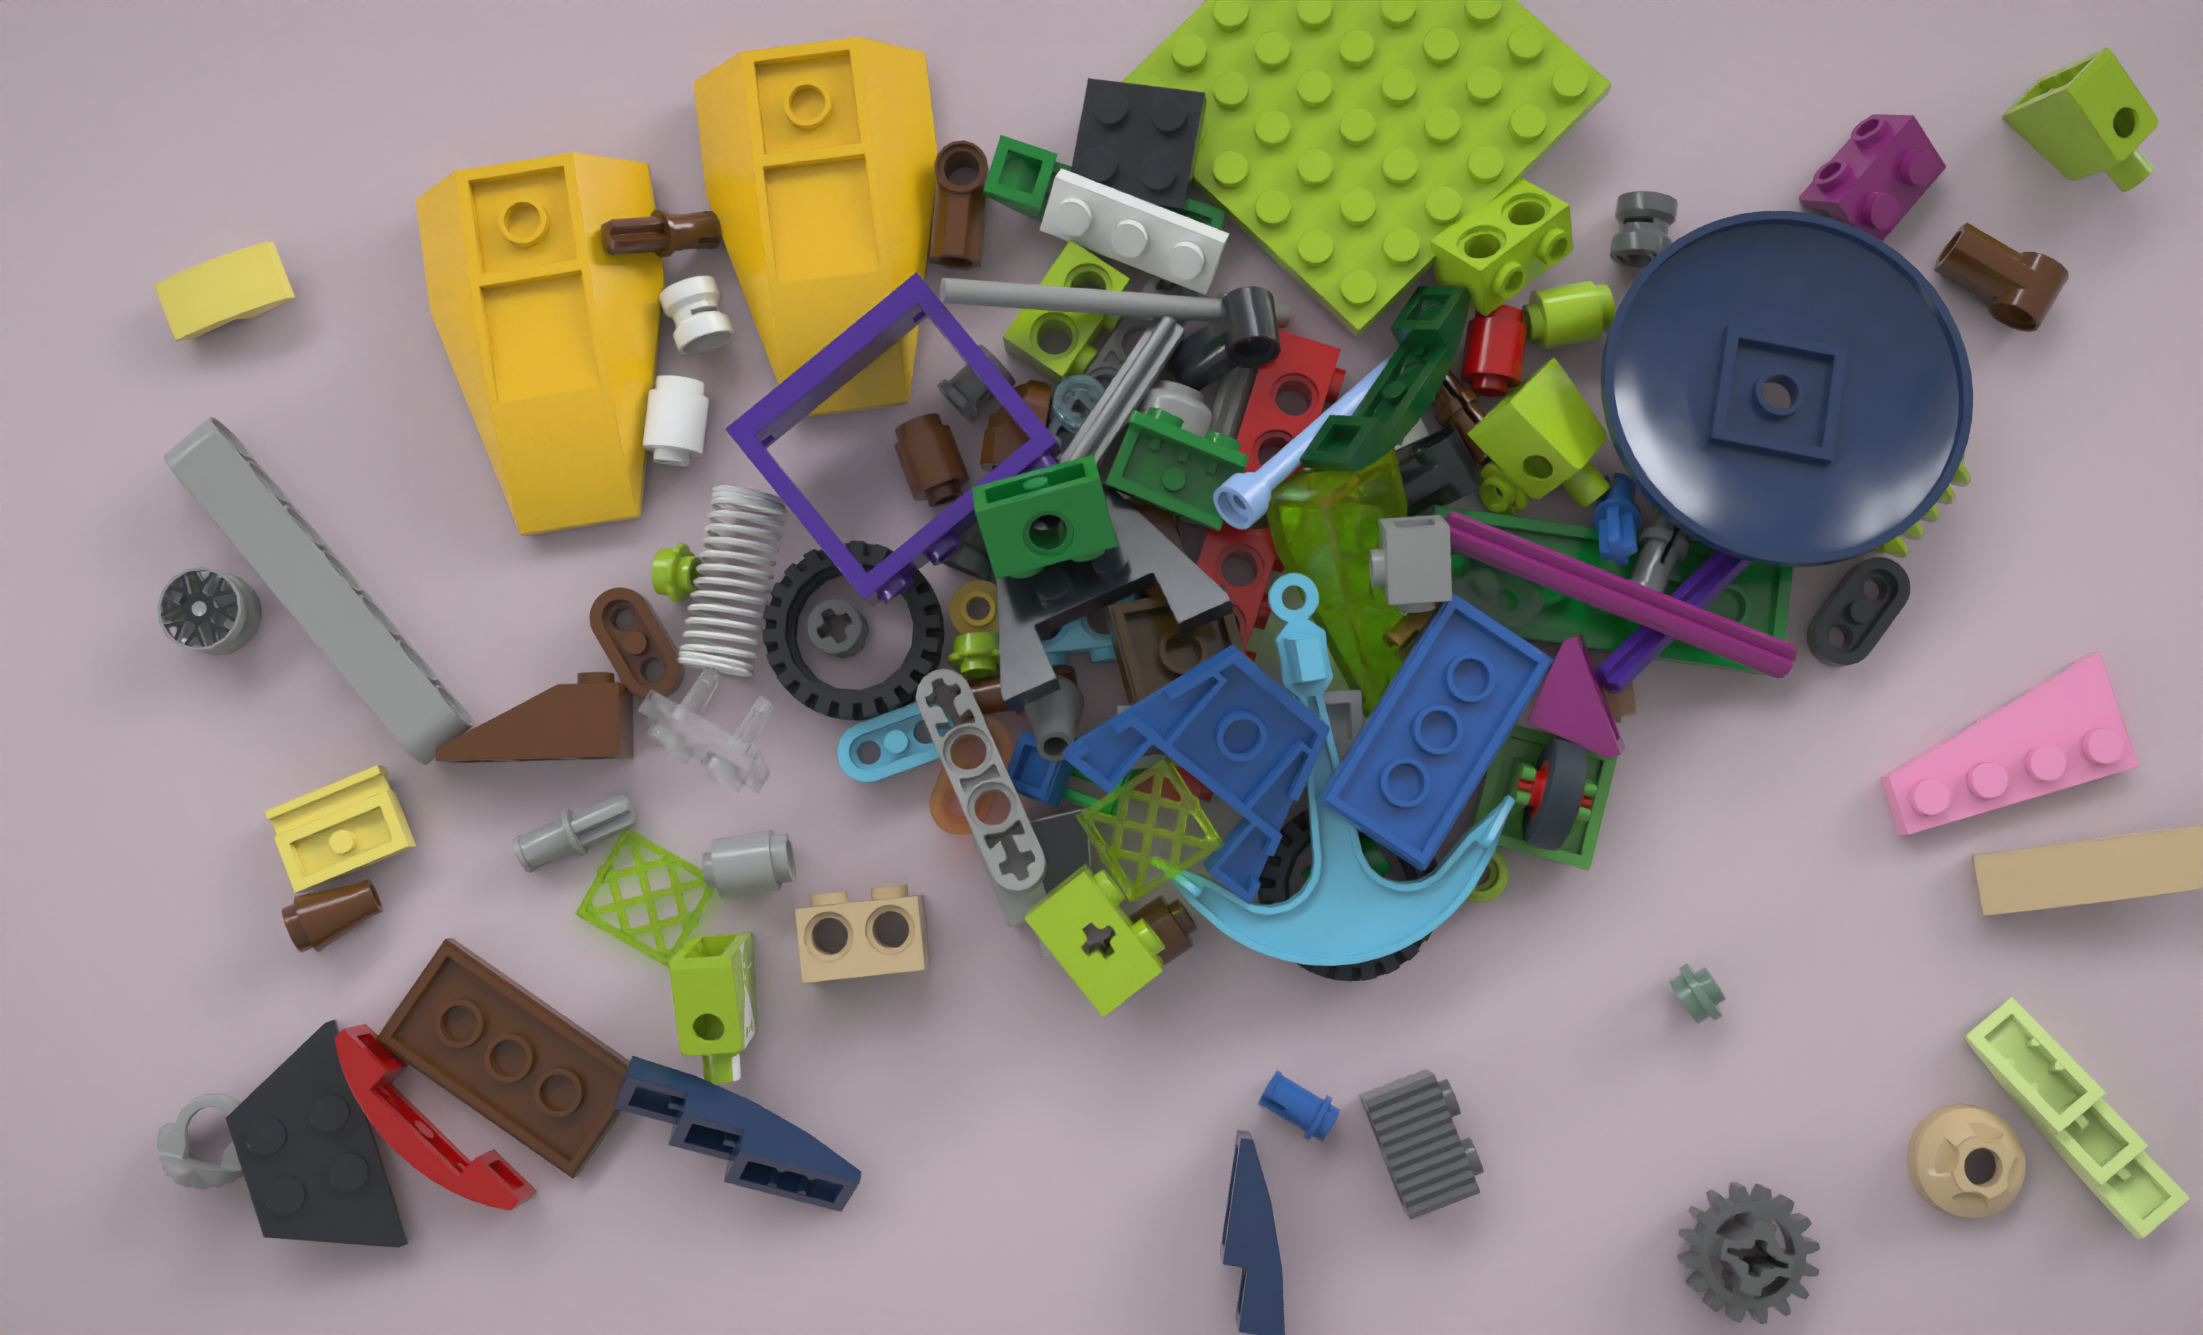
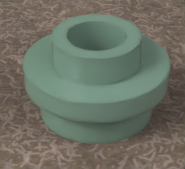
[1670,963,1726,1023]

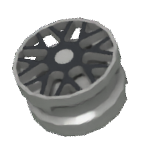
[157,567,261,655]

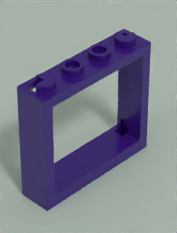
[725,272,1062,607]

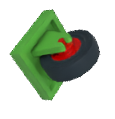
[1469,725,1618,870]

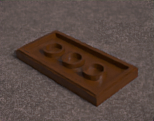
[375,938,630,1179]

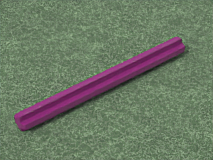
[1445,512,1797,678]

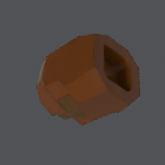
[980,380,1053,472]

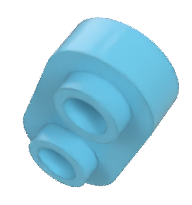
[837,702,956,783]

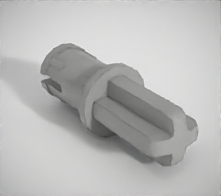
[513,794,637,873]

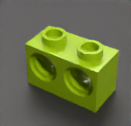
[1430,177,1573,316]
[1003,239,1130,390]

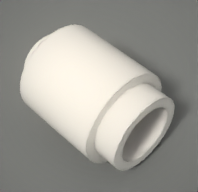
[642,375,709,467]

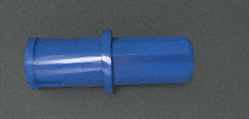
[1592,473,1642,567]

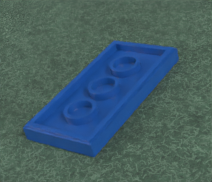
[1315,592,1554,870]

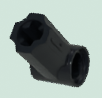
[1167,286,1281,391]
[1354,427,1484,532]

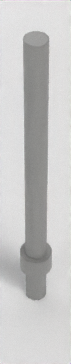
[940,278,1290,328]

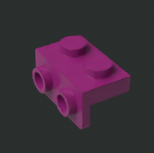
[1799,114,1946,241]

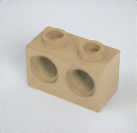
[795,884,931,983]

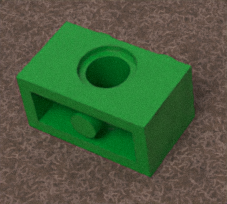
[972,455,1118,579]

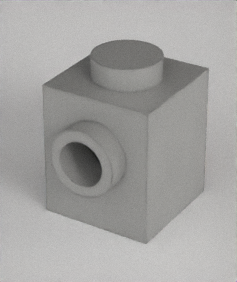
[1369,515,1452,613]

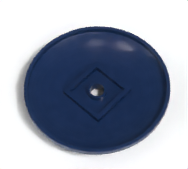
[1600,211,1973,567]

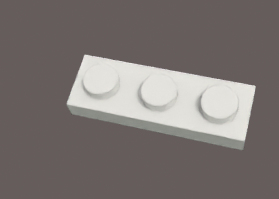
[1040,169,1229,295]

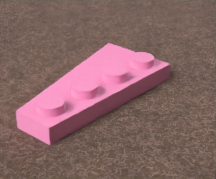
[1880,651,2139,835]

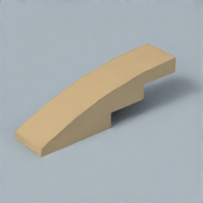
[1972,824,2203,916]

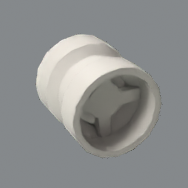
[659,276,736,356]

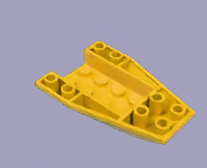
[693,37,938,417]
[416,152,666,536]

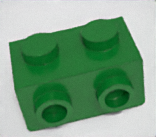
[1105,407,1249,532]

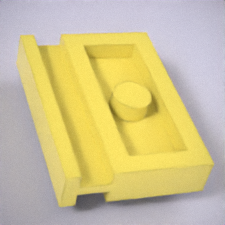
[264,765,416,893]

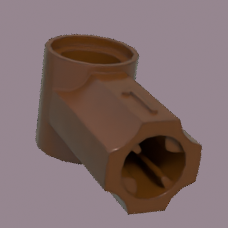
[930,140,989,270]
[1934,222,2069,332]

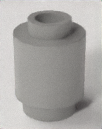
[702,830,796,899]

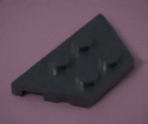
[226,1019,408,1248]

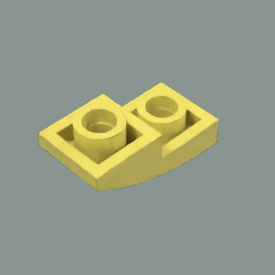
[154,241,295,341]

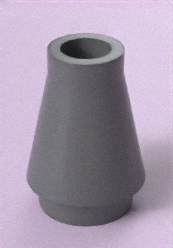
[1024,675,1084,762]

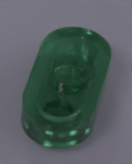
[1451,550,1544,630]

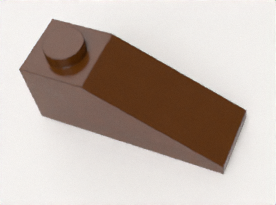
[436,672,634,764]

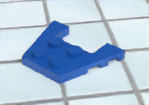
[1062,644,1330,904]

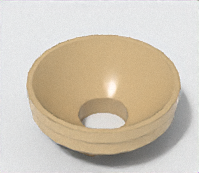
[1907,1104,2026,1219]

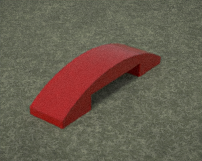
[334,1024,537,1211]

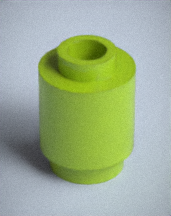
[1521,280,1616,350]

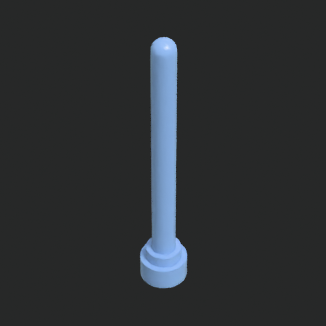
[1213,351,1395,529]

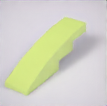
[1963,997,2191,1240]

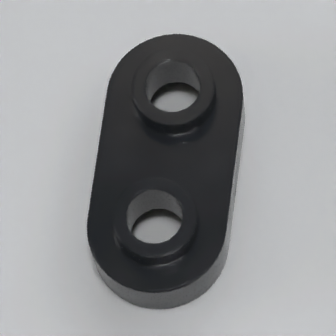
[1807,557,1910,667]

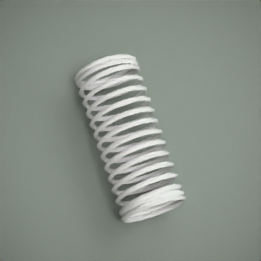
[676,485,788,677]

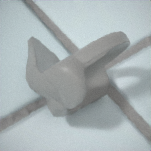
[157,1093,244,1190]

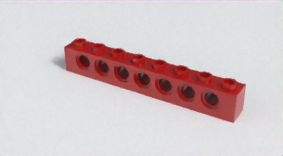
[1132,329,1346,811]

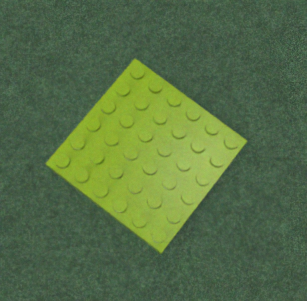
[1122,0,1612,338]

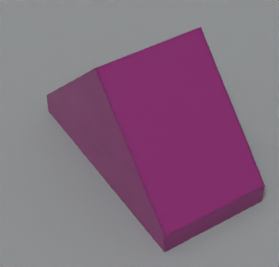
[1526,633,1625,759]

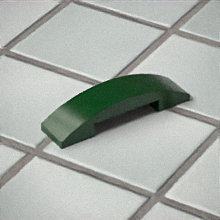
[1300,286,1471,472]

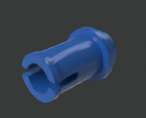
[1257,1070,1340,1142]

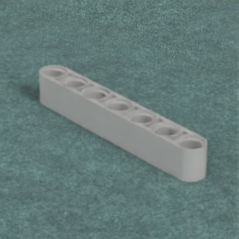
[163,417,474,765]

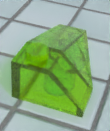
[1266,448,1409,718]

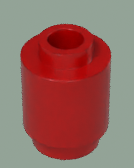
[1460,305,1528,397]

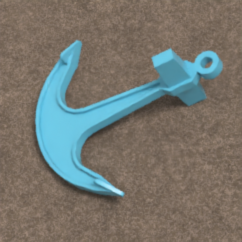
[1152,573,1515,966]

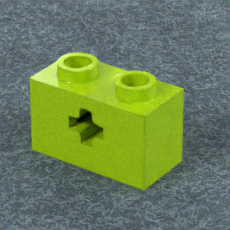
[1024,863,1165,1018]

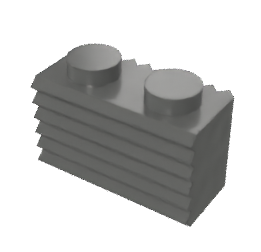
[1359,1069,1484,1220]

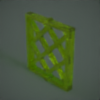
[1076,756,1224,903]
[575,828,716,968]

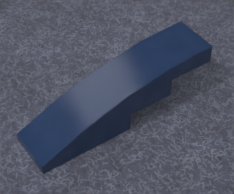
[613,1056,861,1212]
[1220,1130,1285,1335]

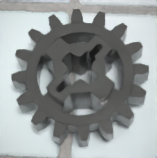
[1677,1182,1820,1324]

